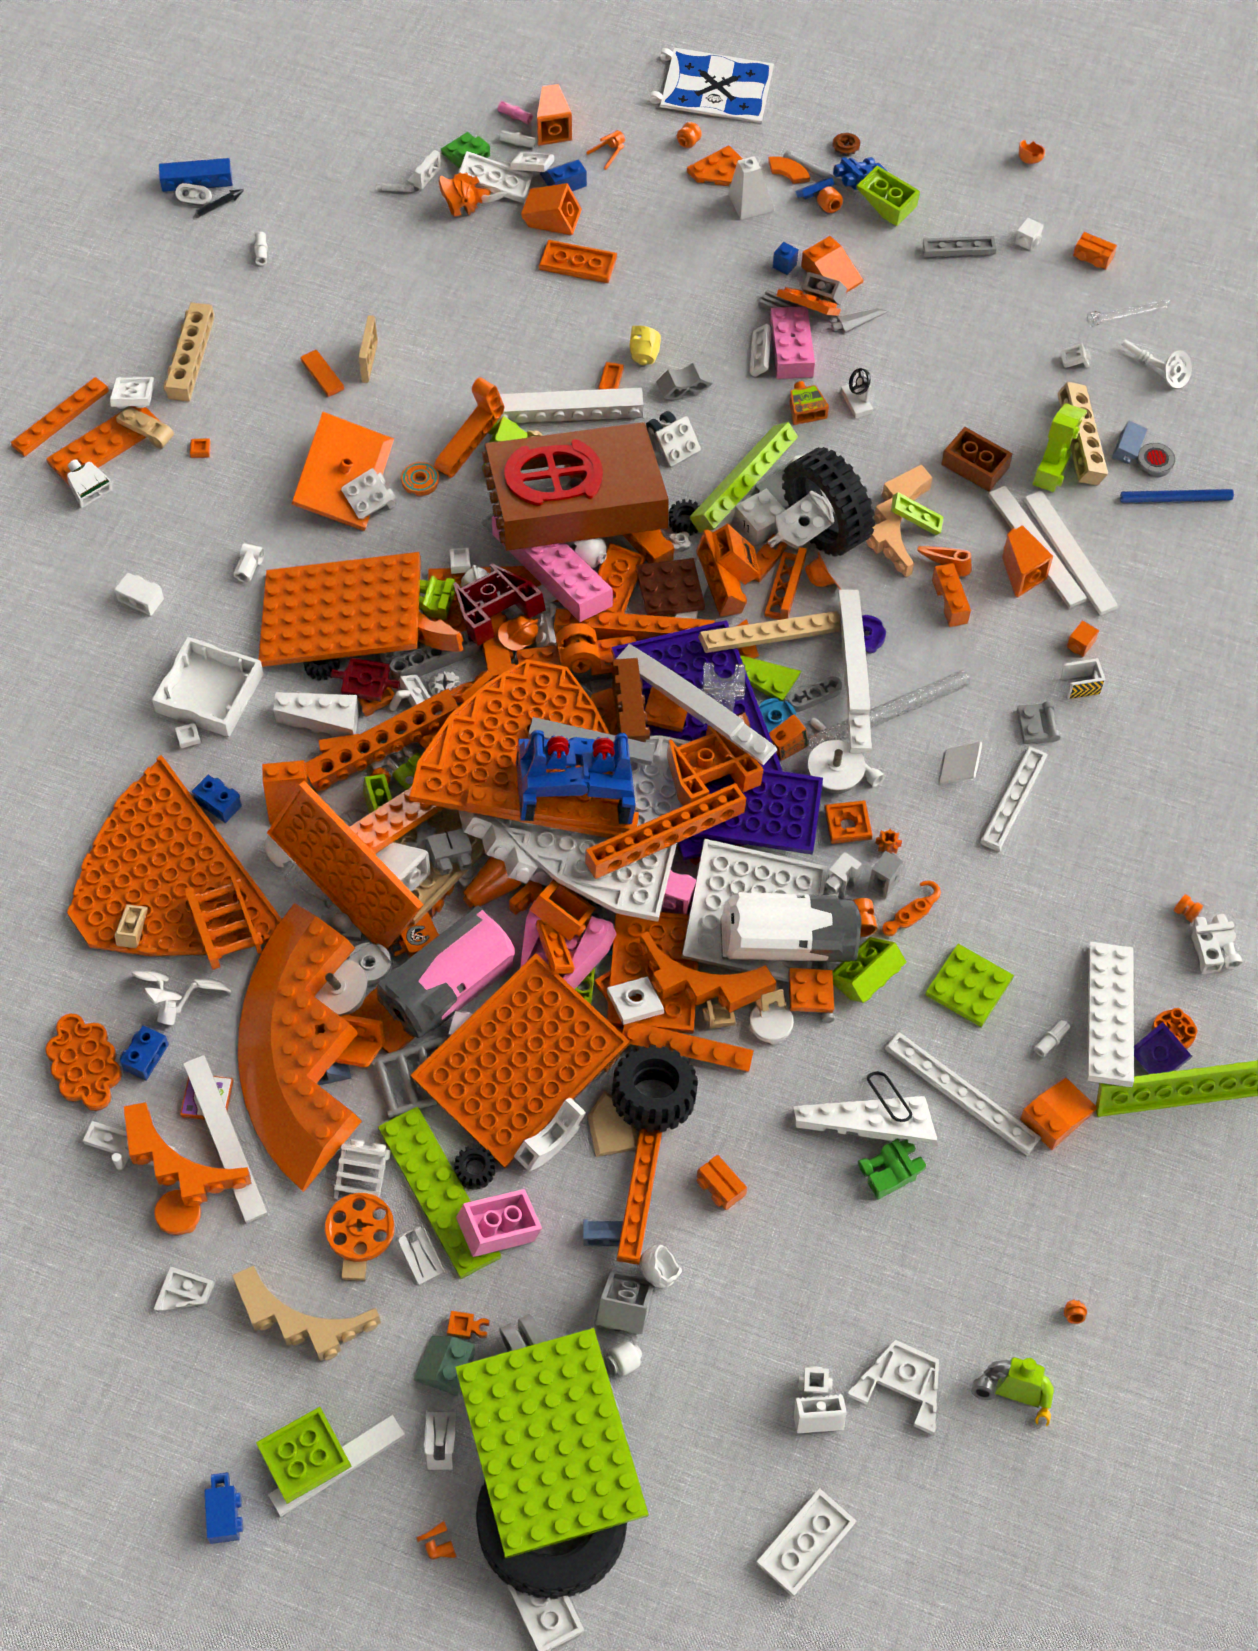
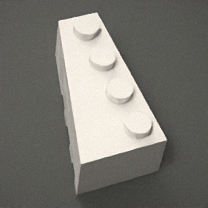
[273,692,359,737]

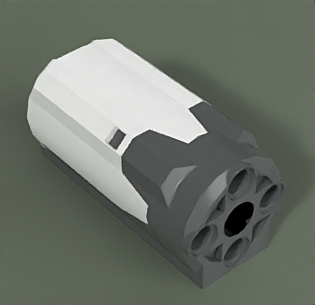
[720,893,861,962]

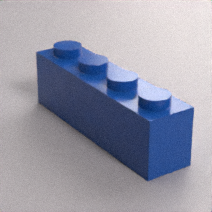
[159,158,233,192]

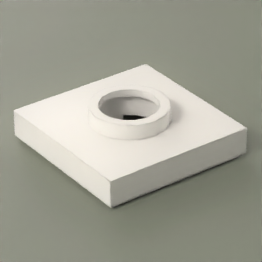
[607,976,664,1025]

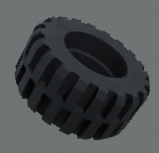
[611,1045,698,1132]

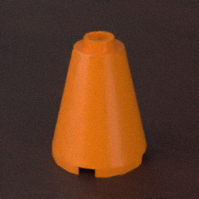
[462,856,522,908]

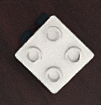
[646,411,701,466]

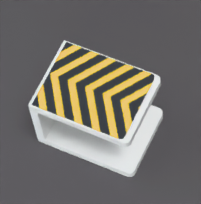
[1060,658,1106,699]

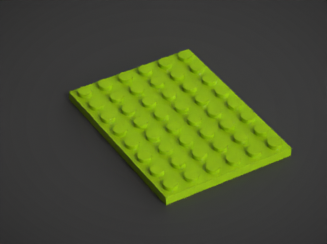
[455,1328,649,1559]

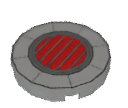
[1137,443,1175,476]

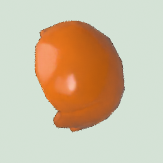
[1018,140,1045,164]

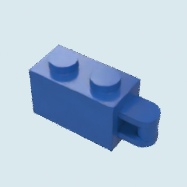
[205,1472,243,1544]

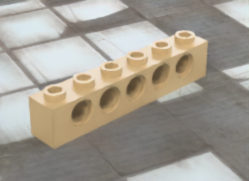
[164,302,215,401]
[1057,382,1108,486]

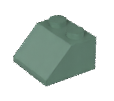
[414,1336,476,1396]

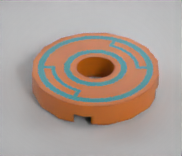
[401,462,439,496]

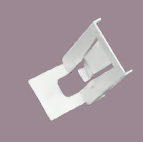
[397,1227,445,1285]
[424,1409,456,1470]

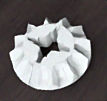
[429,670,461,696]

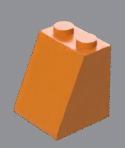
[521,183,582,235]
[1002,525,1053,598]
[262,760,310,825]

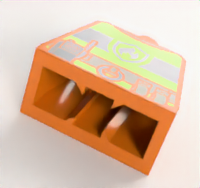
[789,381,829,425]

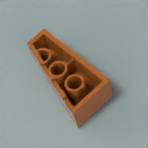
[612,658,650,742]

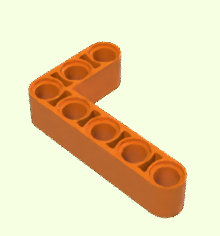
[434,377,505,478]

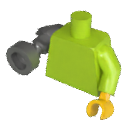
[971,1357,1054,1427]

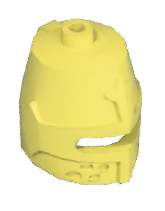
[629,326,661,365]

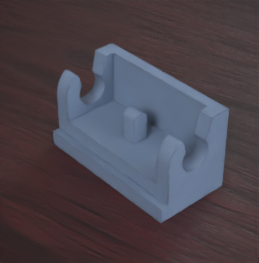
[1111,420,1147,464]
[583,1219,623,1246]

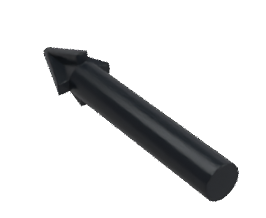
[196,189,244,217]

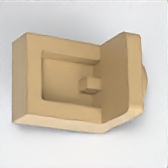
[703,1000,735,1029]

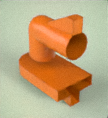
[416,1521,457,1559]

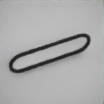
[867,1071,913,1122]

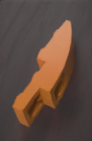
[418,612,463,652]

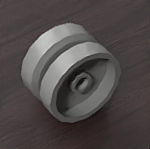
[499,1314,546,1352]

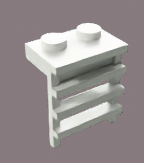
[334,1139,391,1199]

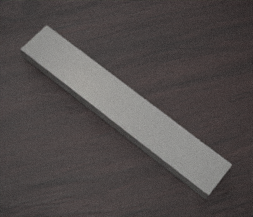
[528,717,655,766]

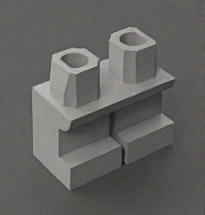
[425,828,472,875]

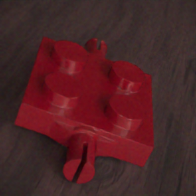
[331,658,400,702]

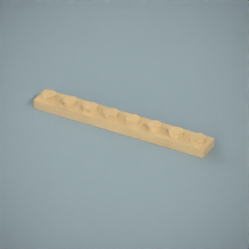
[698,611,841,653]

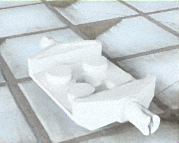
[767,491,834,549]

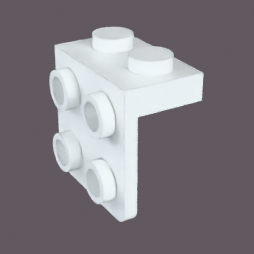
[341,468,396,519]

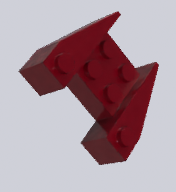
[453,563,546,646]

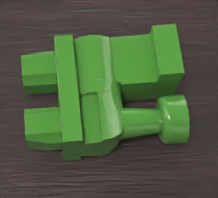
[858,1138,926,1200]

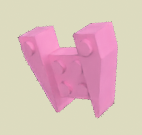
[520,900,617,989]

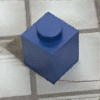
[772,242,799,275]

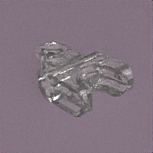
[703,662,745,712]

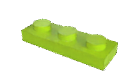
[891,492,943,536]

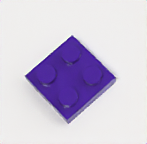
[1134,1022,1193,1074]

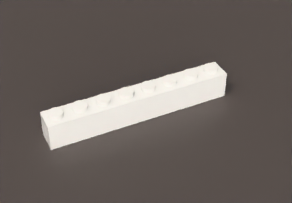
[497,388,643,423]

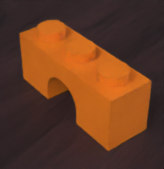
[932,563,971,627]

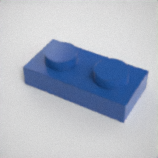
[795,178,835,199]

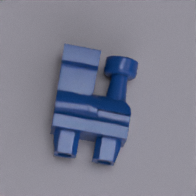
[833,157,887,190]

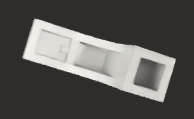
[514,1098,586,1172]

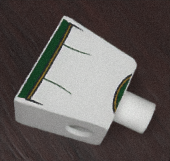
[67,460,112,508]

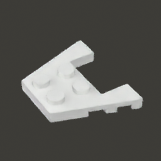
[847,1340,939,1435]

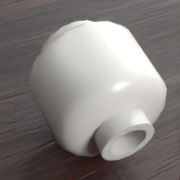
[606,1341,642,1376]

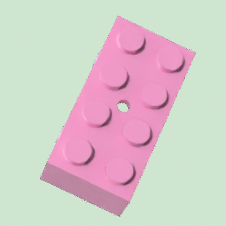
[770,306,815,379]

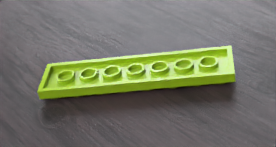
[1096,1060,1258,1117]
[378,1107,501,1279]

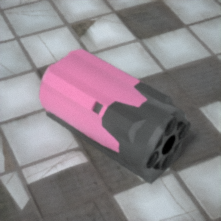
[377,905,515,1038]

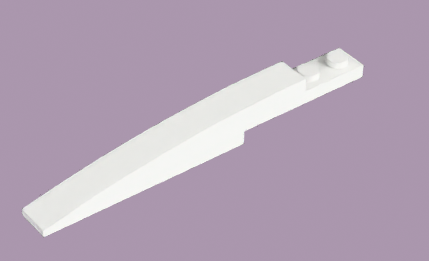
[839,590,872,753]
[616,644,777,765]

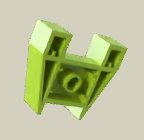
[1032,403,1087,492]

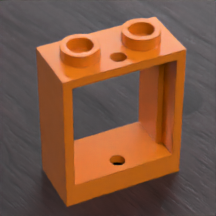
[529,879,596,941]

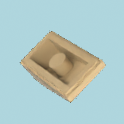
[115,905,148,948]

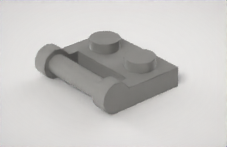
[1017,701,1061,744]

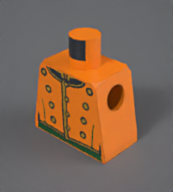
[769,714,808,760]

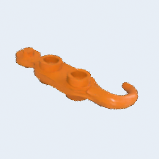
[882,880,941,936]

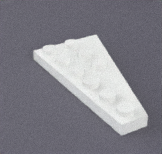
[793,1096,937,1147]

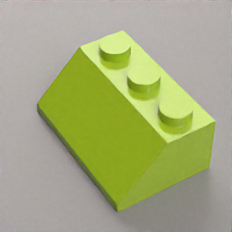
[832,937,907,1003]

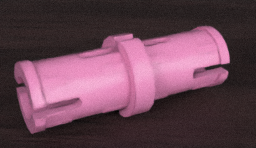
[498,101,533,125]

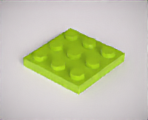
[925,943,1014,1028]
[256,1407,352,1504]

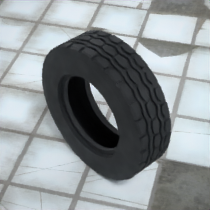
[476,1480,627,1599]

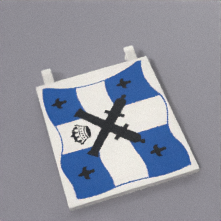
[650,48,774,124]

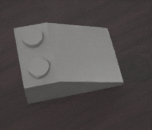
[596,1271,655,1335]

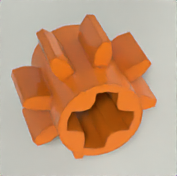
[875,828,902,854]

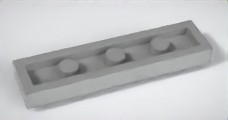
[923,236,997,257]

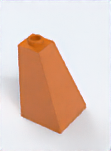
[537,84,572,146]

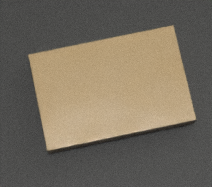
[358,315,378,383]

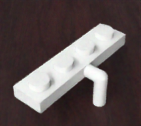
[83,1121,176,1170]

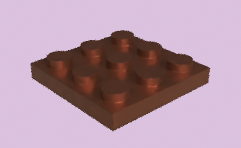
[636,558,705,616]

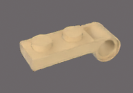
[116,406,174,449]

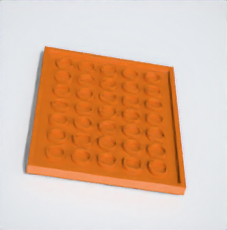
[258,552,421,667]
[410,953,630,1169]

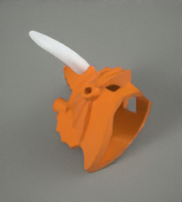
[439,172,507,217]

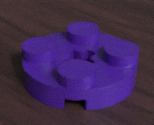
[862,615,886,653]

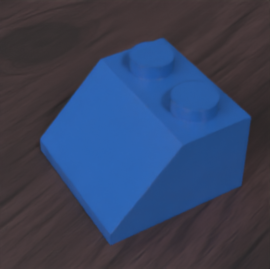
[540,159,587,192]

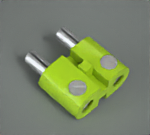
[386,746,421,790]

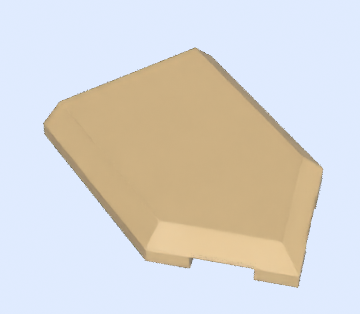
[587,1091,638,1157]

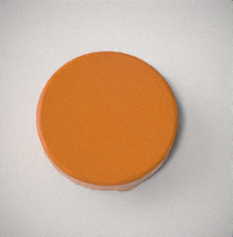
[1151,1008,1198,1049]
[154,1189,201,1235]

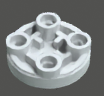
[750,1001,793,1045]

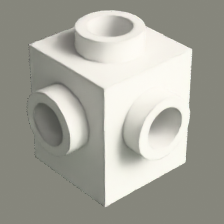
[798,1366,832,1399]

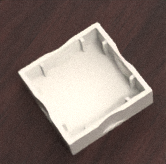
[152,637,264,737]

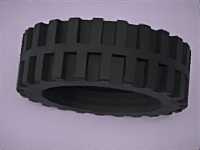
[782,447,875,557]

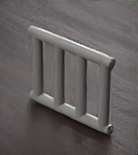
[371,1036,448,1119]

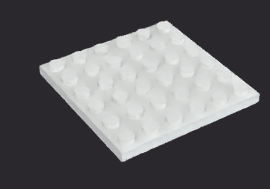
[681,839,828,982]

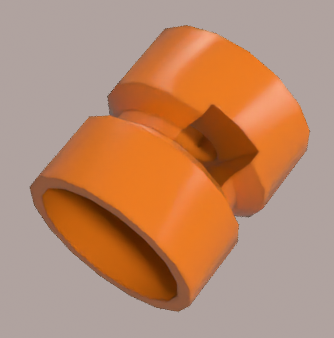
[852,898,877,937]

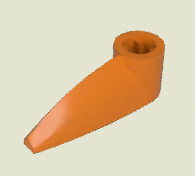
[917,546,972,576]

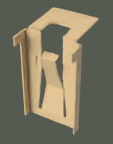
[754,986,787,1017]

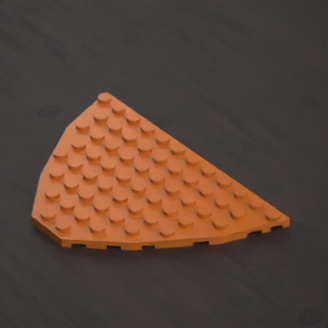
[67,755,282,956]

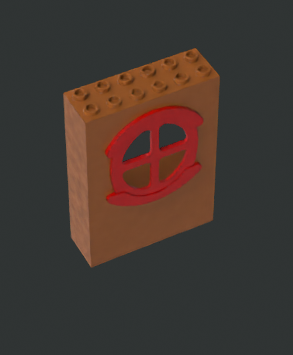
[482,422,669,551]

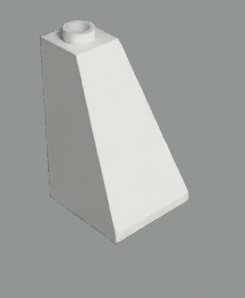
[728,156,774,220]
[375,842,431,892]

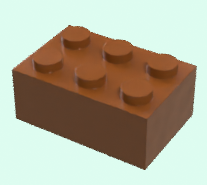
[941,427,1013,492]

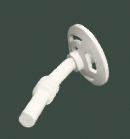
[1121,339,1192,388]

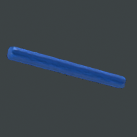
[1120,489,1234,503]

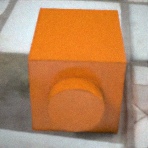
[1067,620,1099,657]

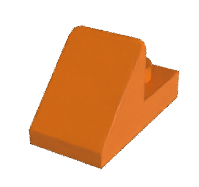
[509,881,542,915]

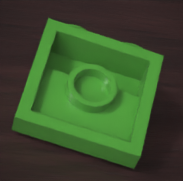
[441,132,490,169]

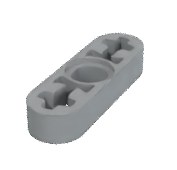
[788,677,842,712]

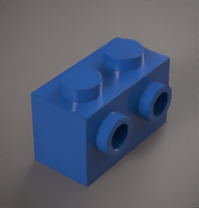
[191,774,242,823]
[120,1025,169,1081]

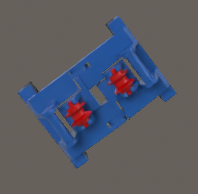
[516,730,636,824]

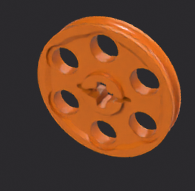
[325,1193,395,1262]

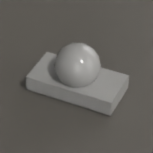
[321,913,363,941]

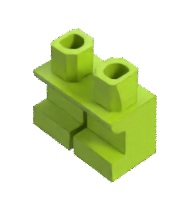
[419,576,455,621]

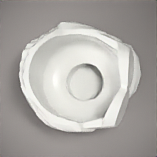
[640,1245,682,1288]

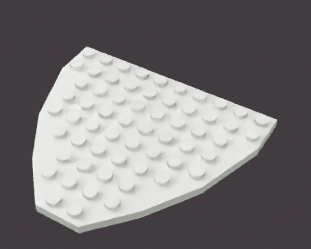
[495,735,691,922]

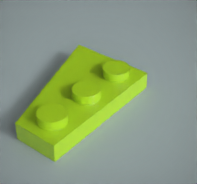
[740,655,802,702]

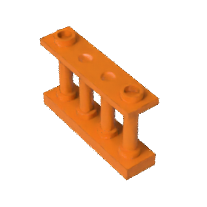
[184,873,264,970]

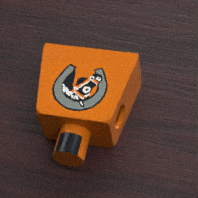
[391,912,439,958]

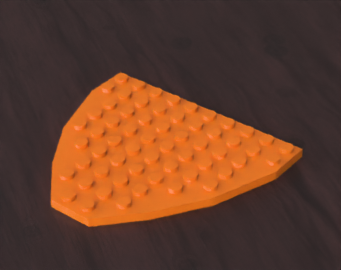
[409,659,621,838]

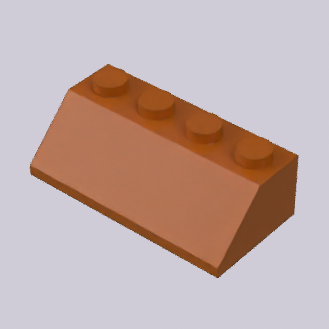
[696,529,747,617]

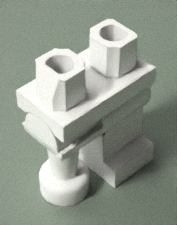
[1191,914,1243,974]

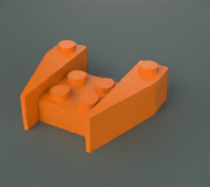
[667,725,764,806]

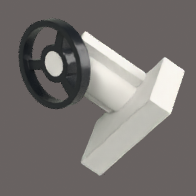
[841,368,873,419]

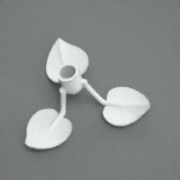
[132,971,231,1025]

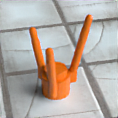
[586,130,625,170]

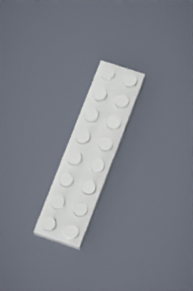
[1087,942,1134,1087]

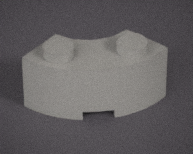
[656,363,713,400]

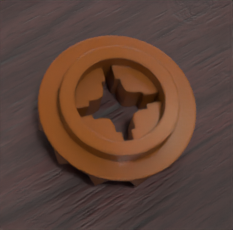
[833,133,860,155]

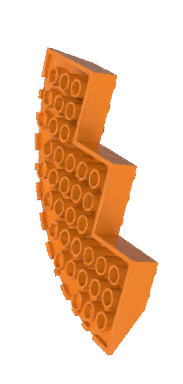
[238,903,362,1192]

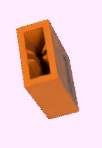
[712,523,760,585]

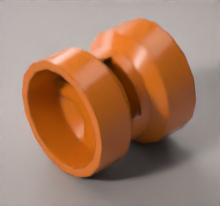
[1174,894,1204,923]

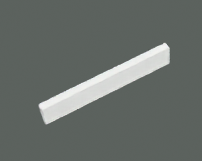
[980,746,1048,852]
[268,1415,405,1517]

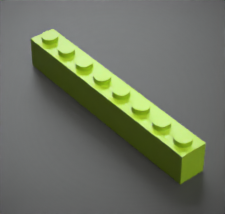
[689,422,798,533]

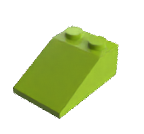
[856,165,920,226]

